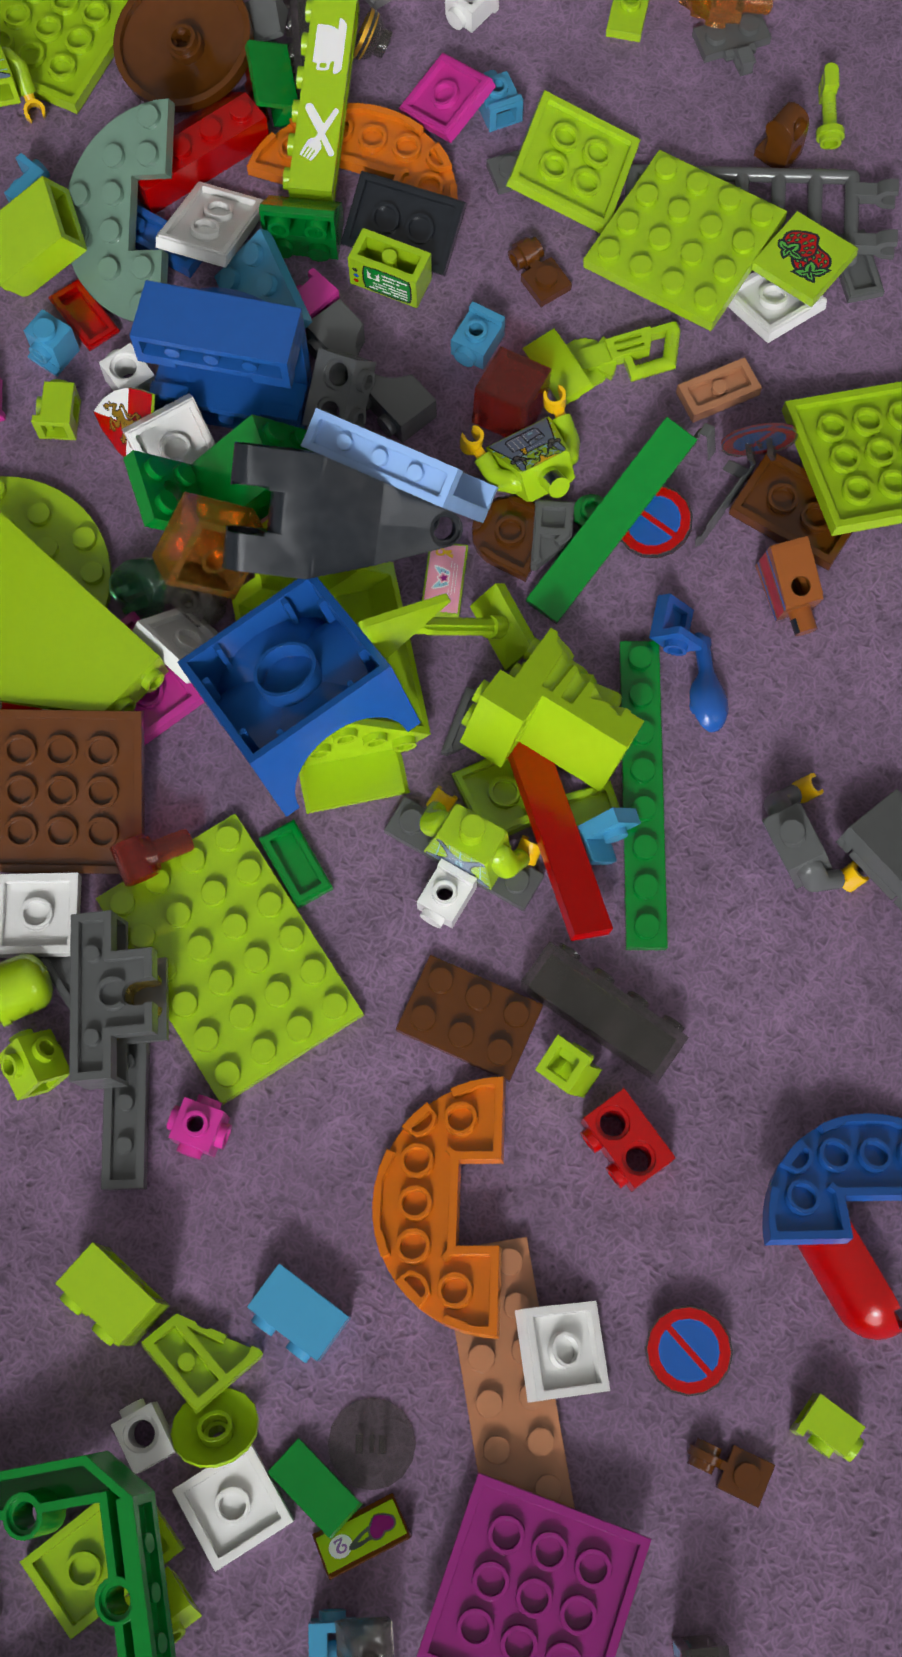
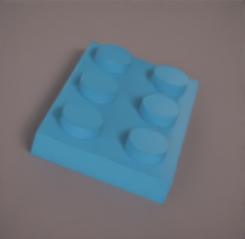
[214,229,313,329]

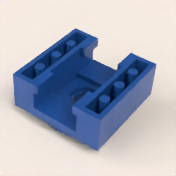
[129,280,312,429]

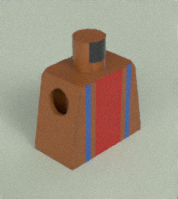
[755,536,823,636]

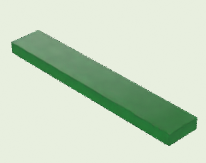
[526,417,698,624]

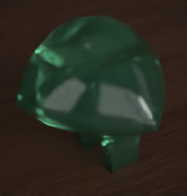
[109,556,171,619]

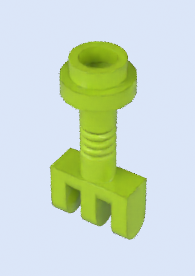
[816,62,845,149]

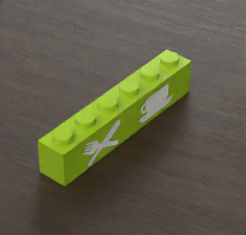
[283,0,360,201]

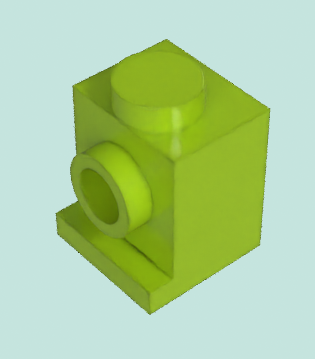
[31,379,81,440]
[535,1034,602,1098]
[789,1393,866,1462]

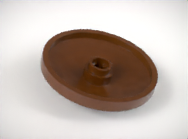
[113,0,254,113]

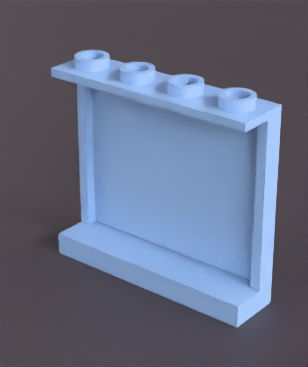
[301,408,498,523]

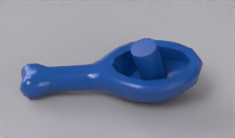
[689,632,729,732]

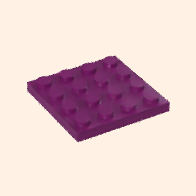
[416,1472,652,1657]

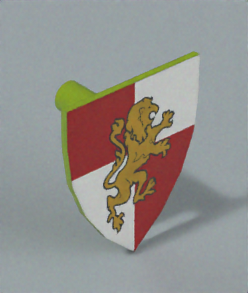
[94,387,155,457]

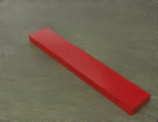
[508,742,613,941]

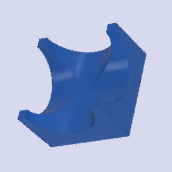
[177,577,421,817]

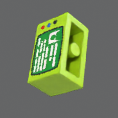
[347,228,432,308]

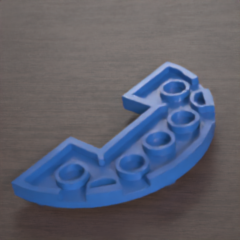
[762,1113,902,1246]

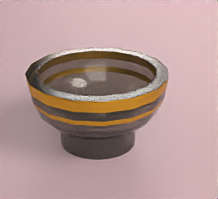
[354,7,392,60]

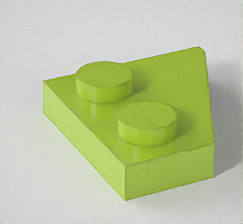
[141,1313,263,1414]

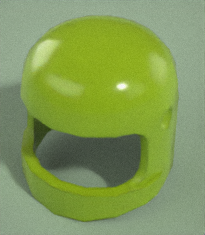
[0,954,53,1027]

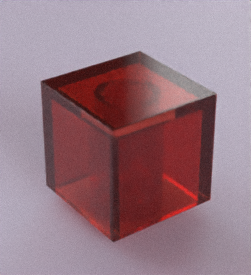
[472,346,552,437]

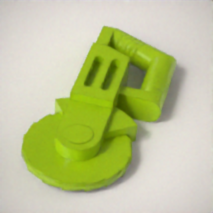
[566,321,681,387]

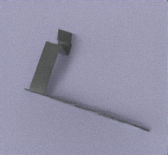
[694,423,756,547]

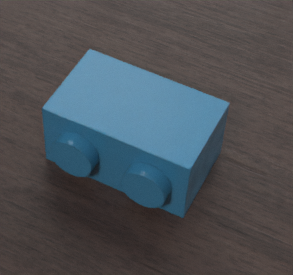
[247,1264,351,1363]

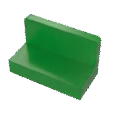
[245,40,298,128]

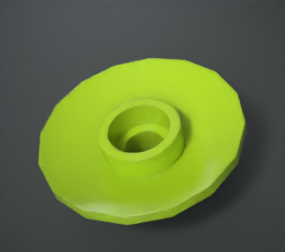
[170,1388,259,1468]

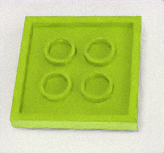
[506,90,641,234]

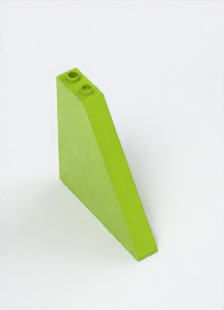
[0,512,169,711]

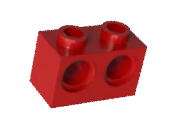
[580,1088,676,1192]

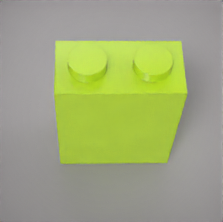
[0,176,87,297]

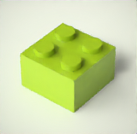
[55,1242,170,1347]

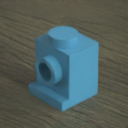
[479,70,523,132]
[451,301,505,370]
[23,309,80,377]

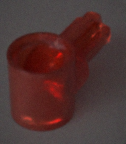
[110,829,194,887]

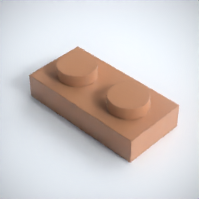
[676,357,762,423]

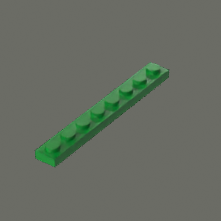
[619,641,668,950]

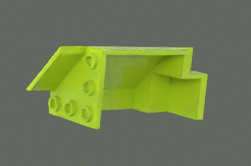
[231,520,431,814]

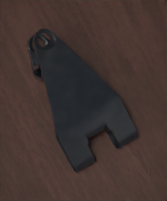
[222,442,463,579]

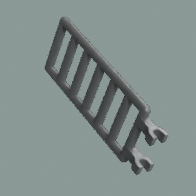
[625,164,899,267]

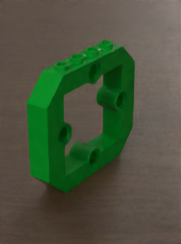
[0,1451,176,1657]

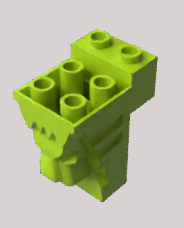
[460,628,644,792]

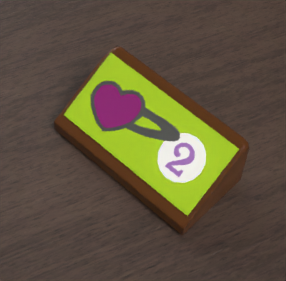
[312,1493,412,1580]

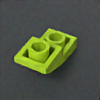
[522,328,593,405]

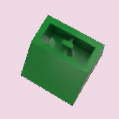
[259,195,344,262]

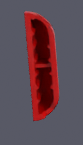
[797,1221,902,1340]

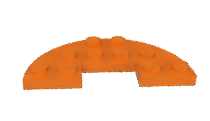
[247,103,458,200]
[372,1076,506,1339]

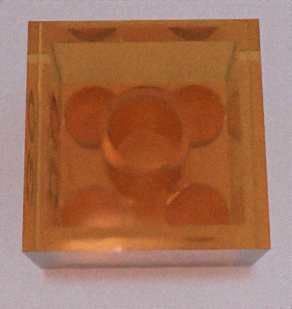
[152,492,264,599]

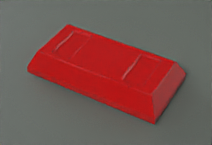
[48,278,120,351]

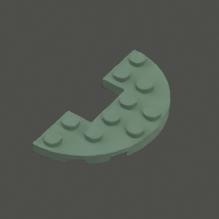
[68,98,175,322]

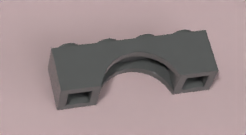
[306,299,437,443]

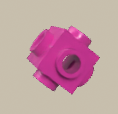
[166,1094,232,1160]

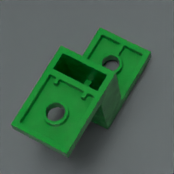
[123,414,313,543]

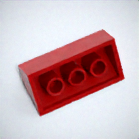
[137,92,269,214]

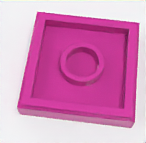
[398,53,496,143]

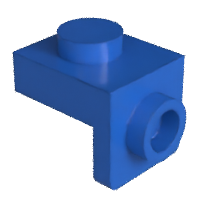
[649,593,704,656]

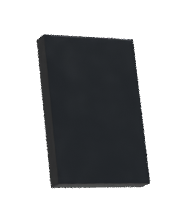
[340,171,467,276]

